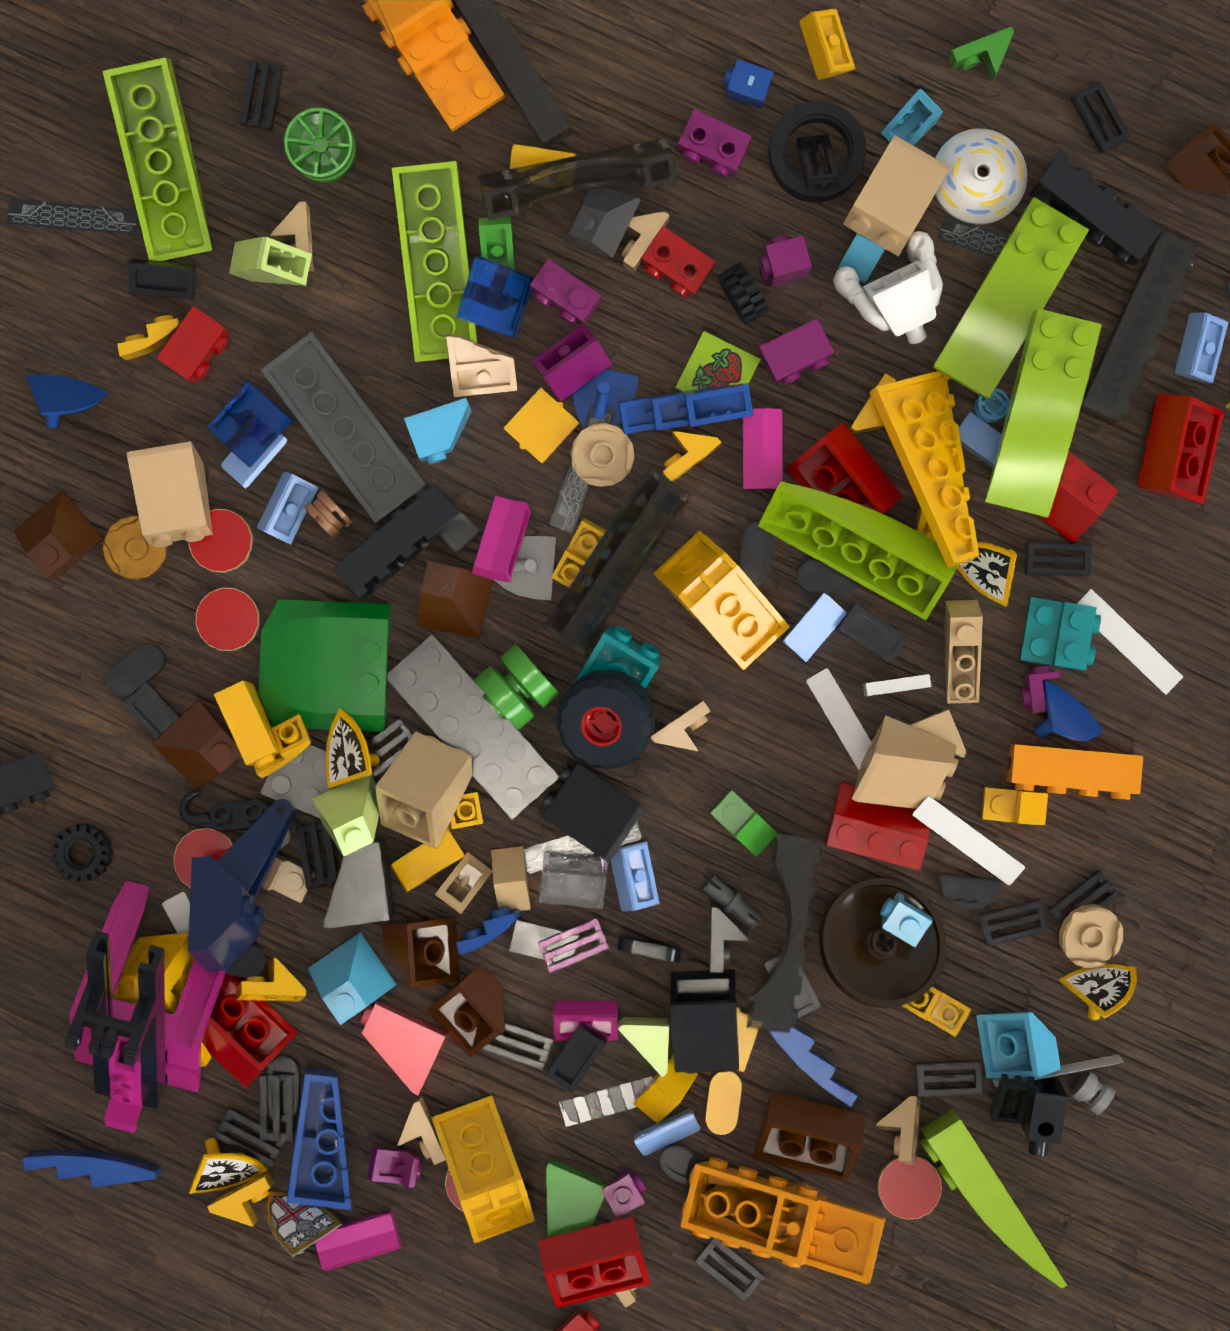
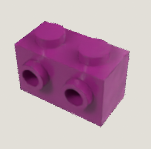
[677,109,752,178]
[758,235,812,288]
[530,259,601,326]
[758,318,835,386]
[531,323,612,402]

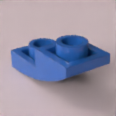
[456,906,521,955]

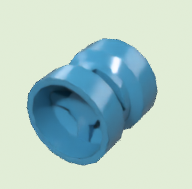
[974,388,1010,423]

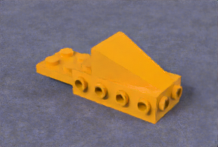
[362,0,505,132]
[680,1157,886,1284]

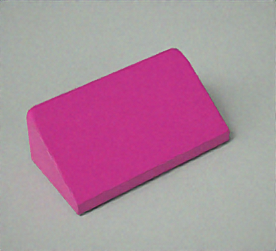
[553,1001,618,1041]

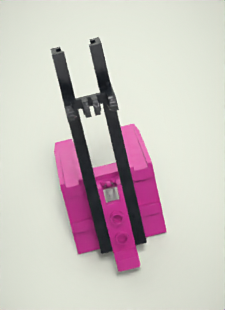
[65,881,226,1133]

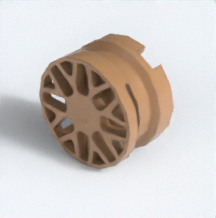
[304,490,353,539]

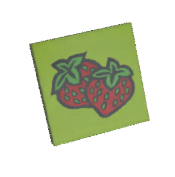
[675,331,761,391]

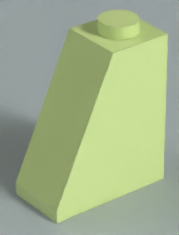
[229,237,312,286]
[312,774,379,856]

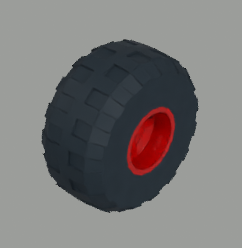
[556,670,655,769]

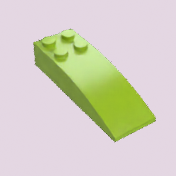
[102,57,213,261]
[392,161,478,362]
[932,197,1089,399]
[985,308,1102,518]
[758,481,958,620]
[920,1109,1067,1289]

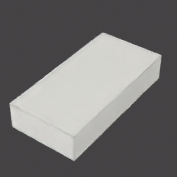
[863,674,931,696]

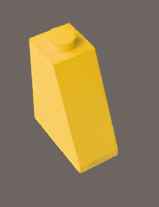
[214,681,280,769]

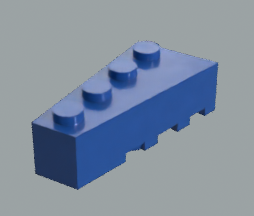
[287,1067,351,1210]

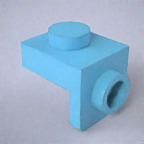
[880,892,932,947]

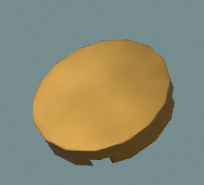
[103,516,169,580]

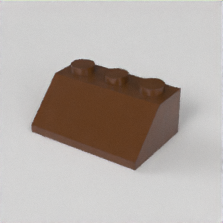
[753,1091,866,1182]

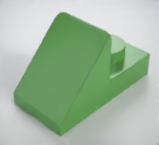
[948,26,1014,81]
[479,216,515,278]
[710,790,778,857]

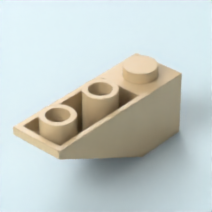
[944,600,983,704]

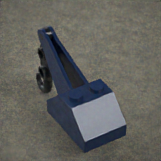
[179,790,296,972]

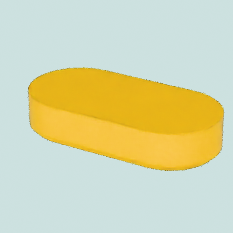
[705,1070,742,1135]

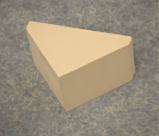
[908,709,966,758]
[491,846,531,912]
[435,852,493,914]

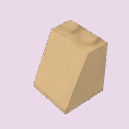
[843,135,951,257]
[127,441,213,547]
[852,715,959,809]
[375,731,473,849]

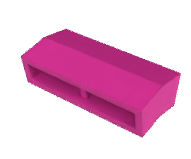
[743,408,783,491]
[472,495,531,582]
[315,1210,402,1271]

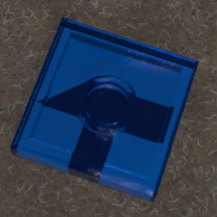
[456,256,534,339]
[207,381,293,468]

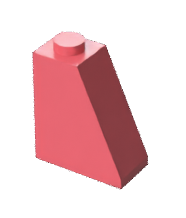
[360,1000,448,1095]

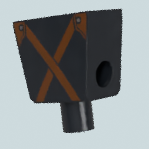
[1021,1077,1068,1157]

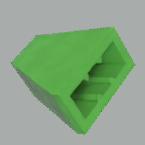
[546,1157,608,1237]

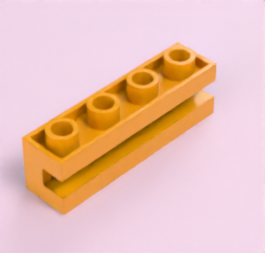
[1007,744,1143,800]

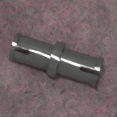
[701,874,763,931]

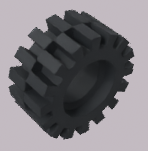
[717,262,769,325]
[50,824,113,883]

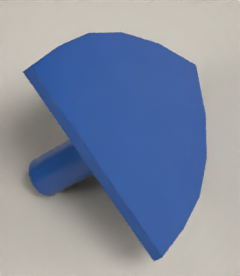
[573,369,640,428]
[26,375,107,428]
[1035,680,1104,741]

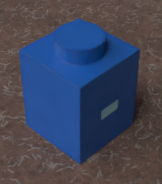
[722,59,774,109]

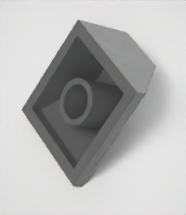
[564,183,641,258]

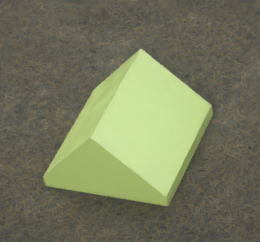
[618,1017,669,1077]

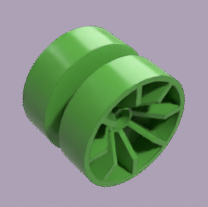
[284,108,357,183]
[474,643,560,730]

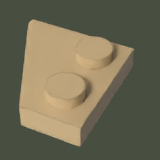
[446,334,517,397]

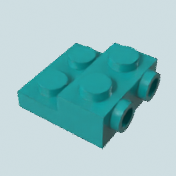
[1019,597,1101,671]
[574,626,663,689]

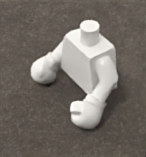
[833,231,943,344]

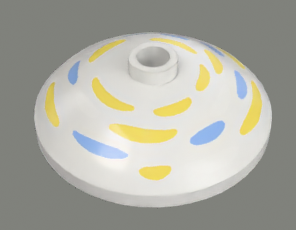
[935,128,1027,225]

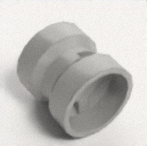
[1070,1070,1116,1115]

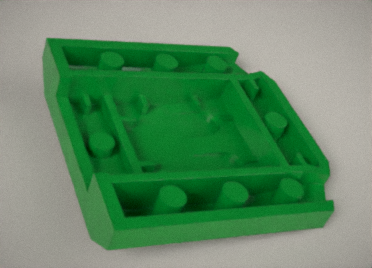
[258,599,392,732]

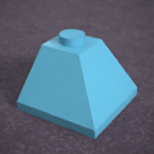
[404,398,472,464]
[308,932,397,1025]
[976,1012,1061,1078]

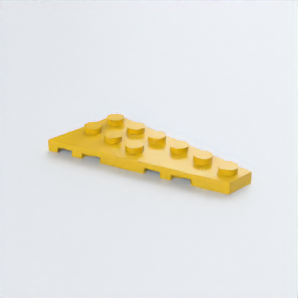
[869,371,979,568]

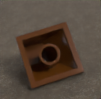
[1165,122,1230,194]
[13,490,104,580]
[417,561,493,639]
[152,699,241,789]
[382,917,460,989]
[428,964,505,1057]

